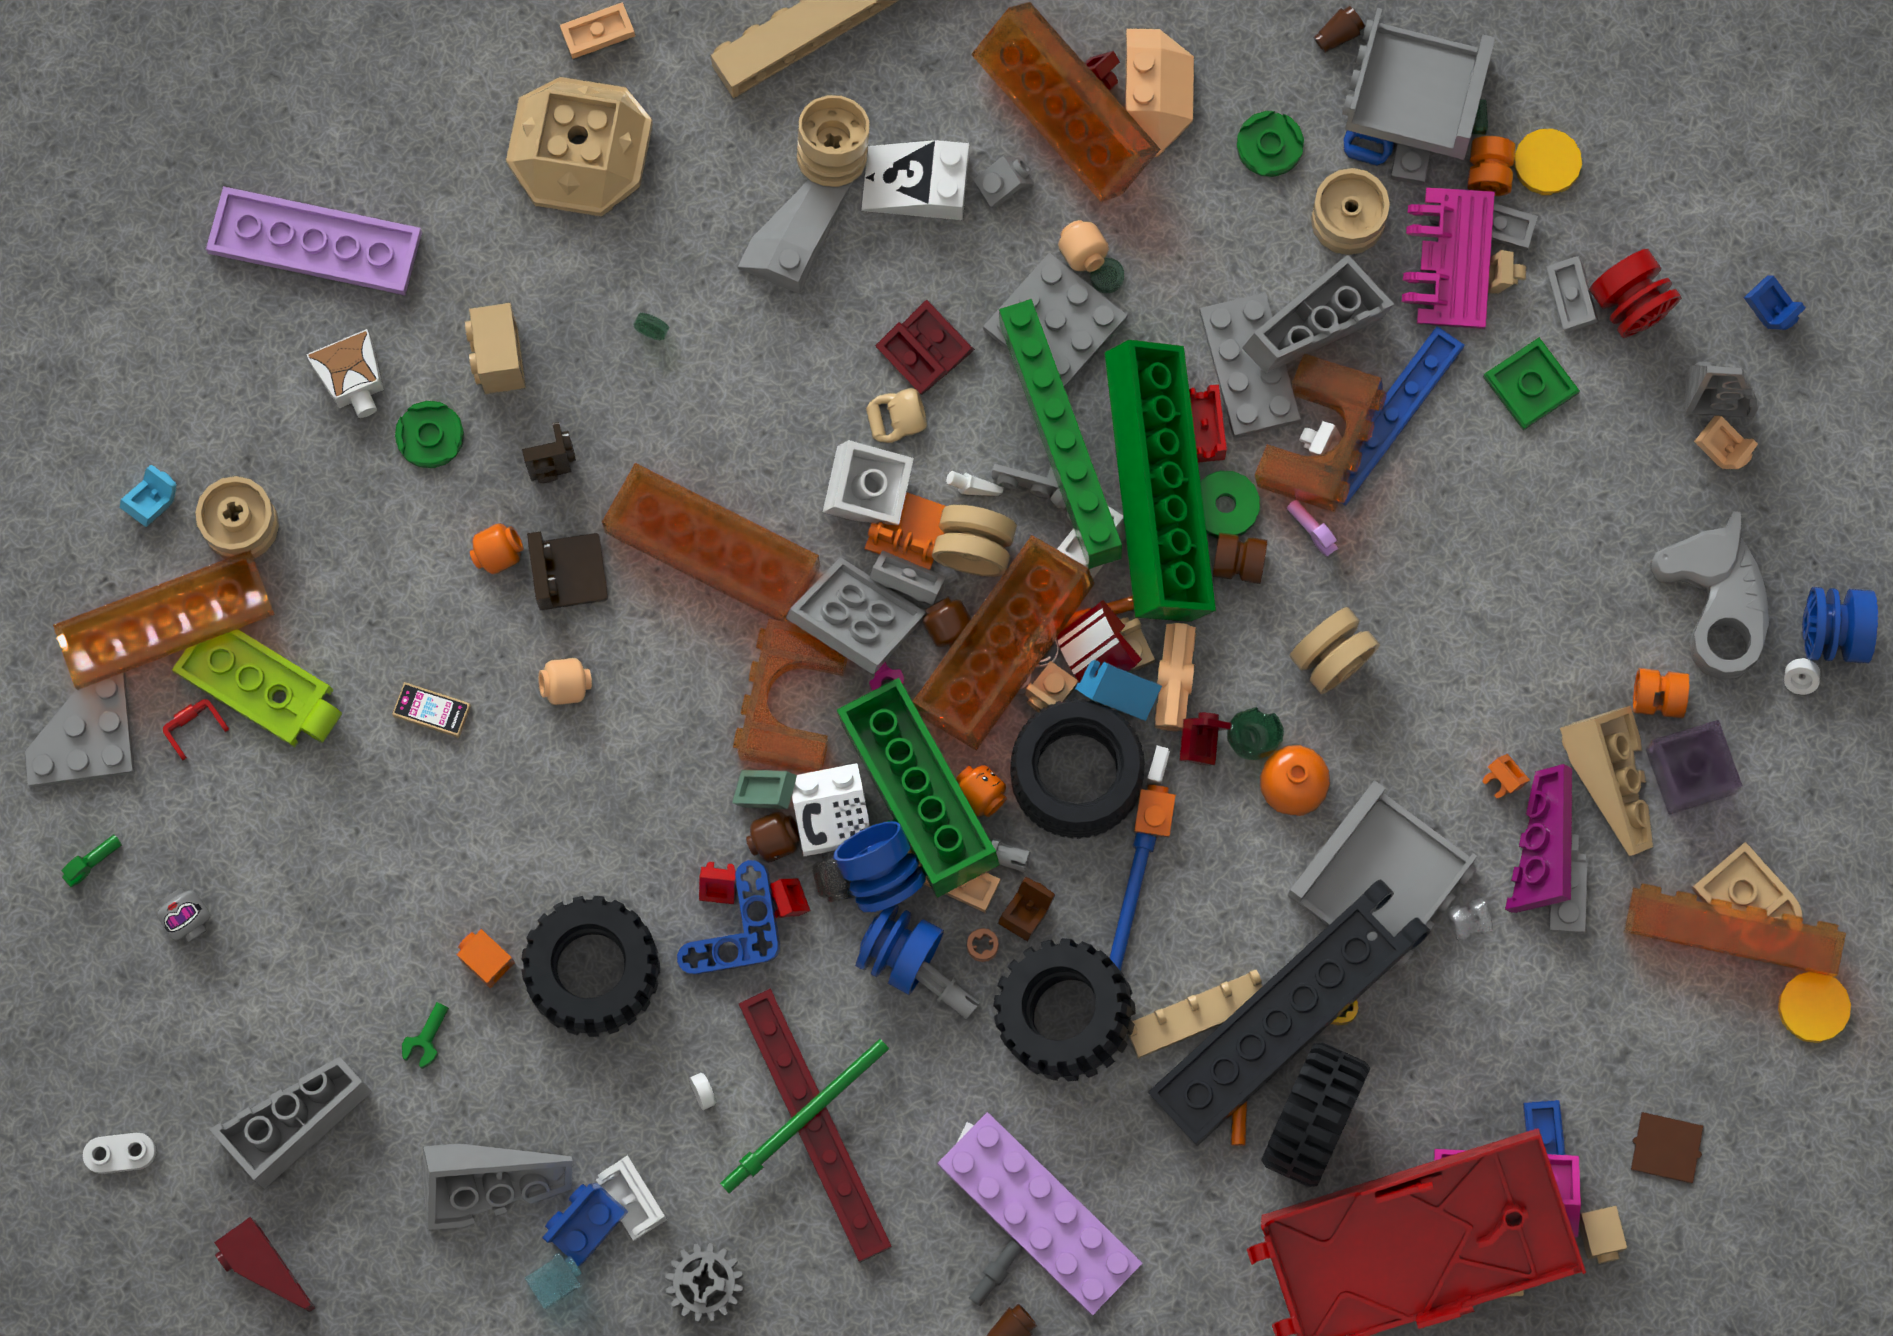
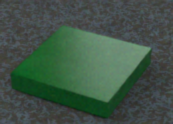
[1483,337,1580,431]

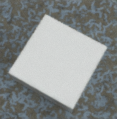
[1146,745,1170,786]

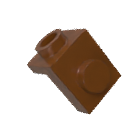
[997,877,1055,942]

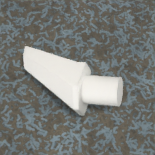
[946,471,1004,496]

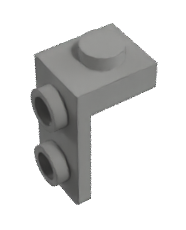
[992,464,1059,498]

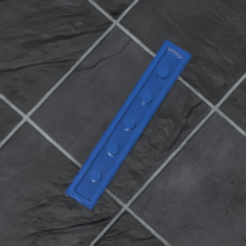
[1318,326,1465,506]

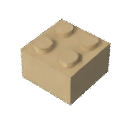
[465,303,526,394]

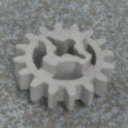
[665,1243,744,1323]

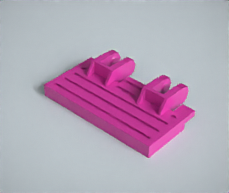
[1401,187,1495,329]

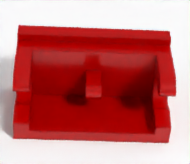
[1189,384,1227,463]

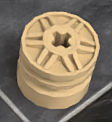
[797,95,869,187]

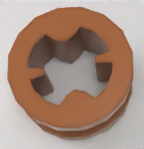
[967,928,999,962]

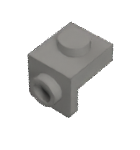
[973,155,1034,208]

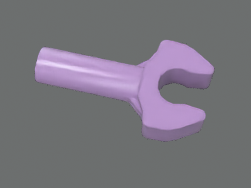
[1287,500,1338,557]

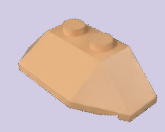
[1124,29,1194,157]

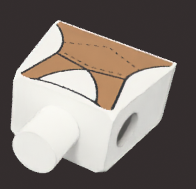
[306,329,384,418]

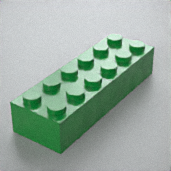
[837,678,1000,898]

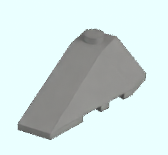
[738,179,853,294]
[1685,362,1759,418]
[423,1144,573,1230]

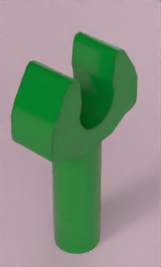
[61,835,122,887]
[402,1002,449,1069]

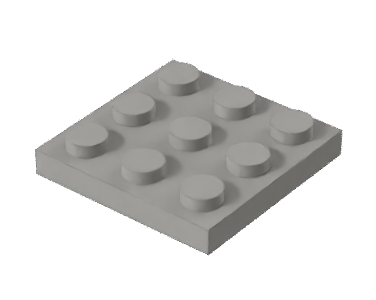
[983,252,1128,388]
[786,557,927,675]

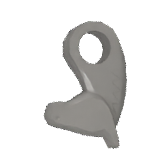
[1650,511,1769,680]

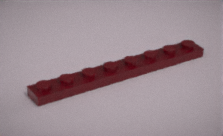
[738,988,892,1263]

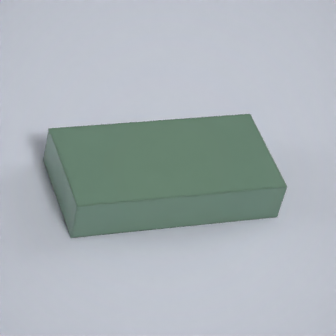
[732,770,797,809]

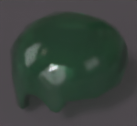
[1227,707,1284,761]

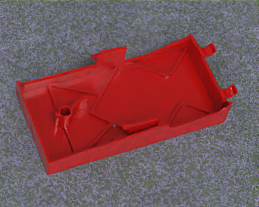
[1247,1128,1586,1336]

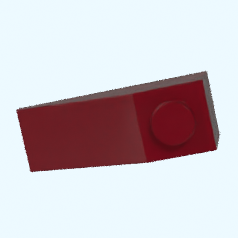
[214,1217,315,1312]

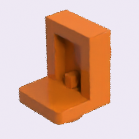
[1134,785,1176,838]

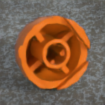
[1260,745,1330,816]

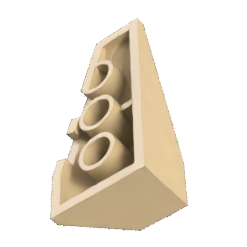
[1560,706,1653,856]

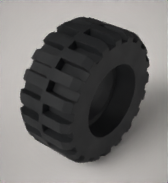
[521,895,660,1037]
[993,938,1136,1082]
[1261,1042,1370,1187]

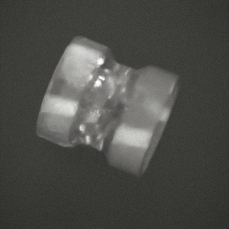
[1447,897,1493,941]

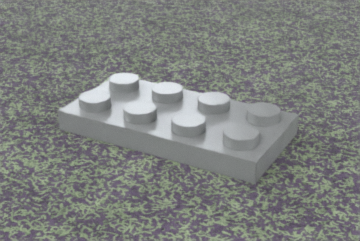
[1199,293,1301,438]

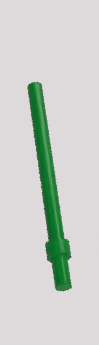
[720,1039,889,1194]

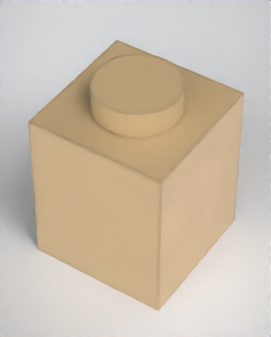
[1579,1206,1627,1264]

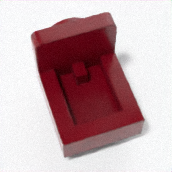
[1180,712,1231,766]

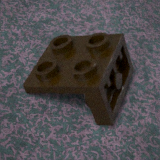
[527,531,608,611]

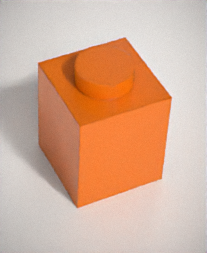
[456,929,515,989]

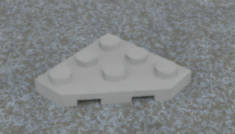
[25,670,134,788]

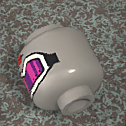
[157,887,210,942]

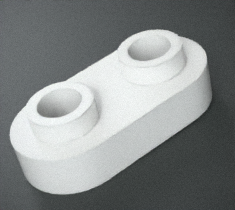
[83,1133,156,1174]

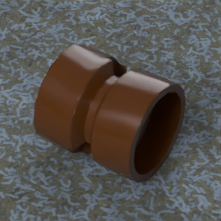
[1212,532,1267,584]

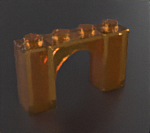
[1255,353,1387,512]
[733,619,848,773]

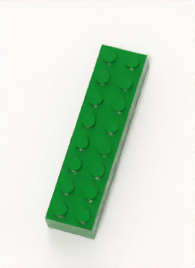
[1104,340,1216,622]

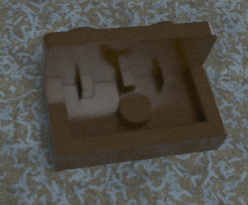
[522,422,576,483]

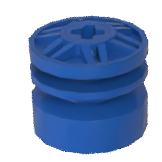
[1802,587,1878,663]
[834,821,926,912]
[855,905,944,995]

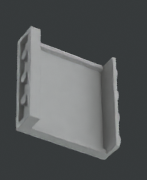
[1342,8,1496,160]
[1288,780,1477,972]

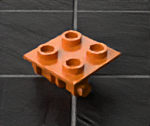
[864,492,945,570]

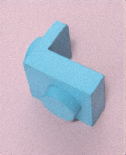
[119,465,177,527]

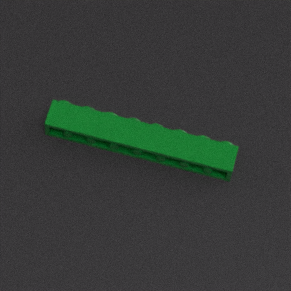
[999,299,1122,569]

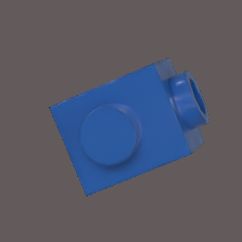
[1743,275,1806,330]

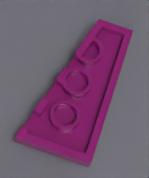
[1505,764,1572,913]

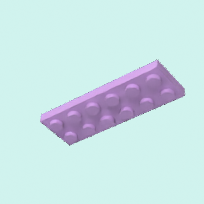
[206,186,422,295]
[937,1112,1142,1316]

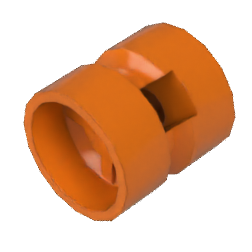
[1467,136,1515,196]
[1633,668,1689,719]

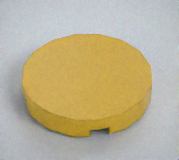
[1514,129,1582,195]
[1778,971,1851,1043]

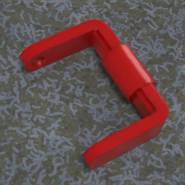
[163,699,229,761]

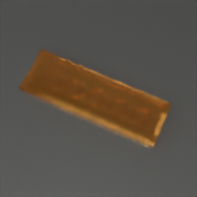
[53,550,275,690]

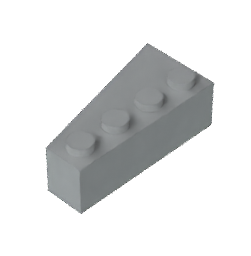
[1242,254,1394,373]
[209,1057,372,1189]

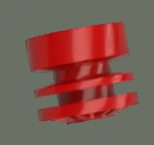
[1589,248,1682,338]

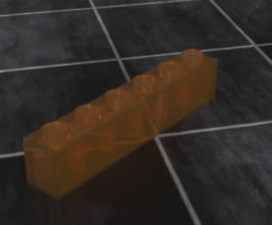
[1623,884,1846,977]

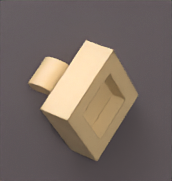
[1488,250,1526,294]

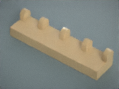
[1128,969,1262,1059]

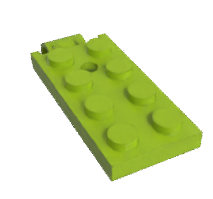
[172,613,342,748]

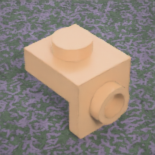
[1694,416,1758,469]

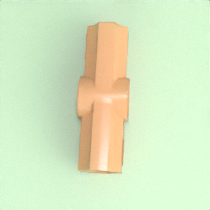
[1155,623,1196,732]

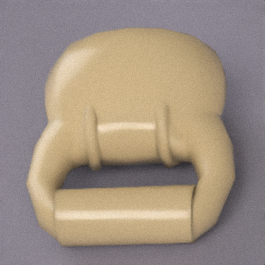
[866,388,927,443]

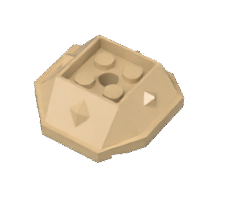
[506,77,653,216]

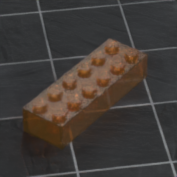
[971,2,1161,202]
[602,463,820,626]
[912,535,1095,751]

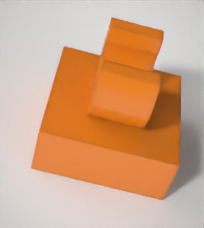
[1482,754,1530,799]

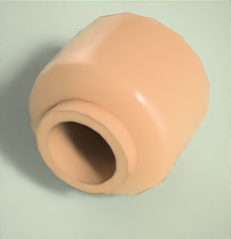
[1058,220,1109,272]
[538,658,592,705]

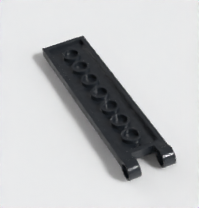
[1148,879,1431,1146]

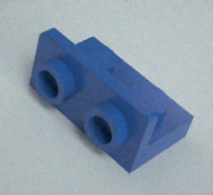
[542,1183,628,1266]

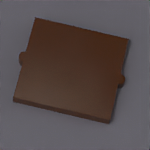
[1631,1112,1703,1184]

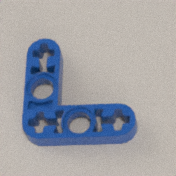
[677,860,780,974]

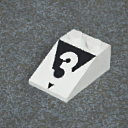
[861,140,969,220]

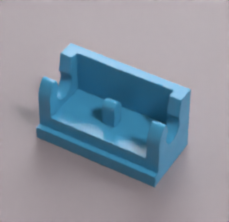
[1075,660,1162,721]

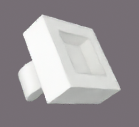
[1299,421,1343,469]

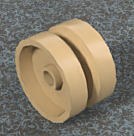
[1311,168,1390,255]
[195,476,279,562]
[932,505,1017,577]
[1290,607,1380,694]

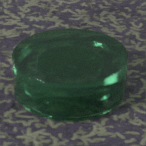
[1090,258,1124,293]
[633,313,669,341]

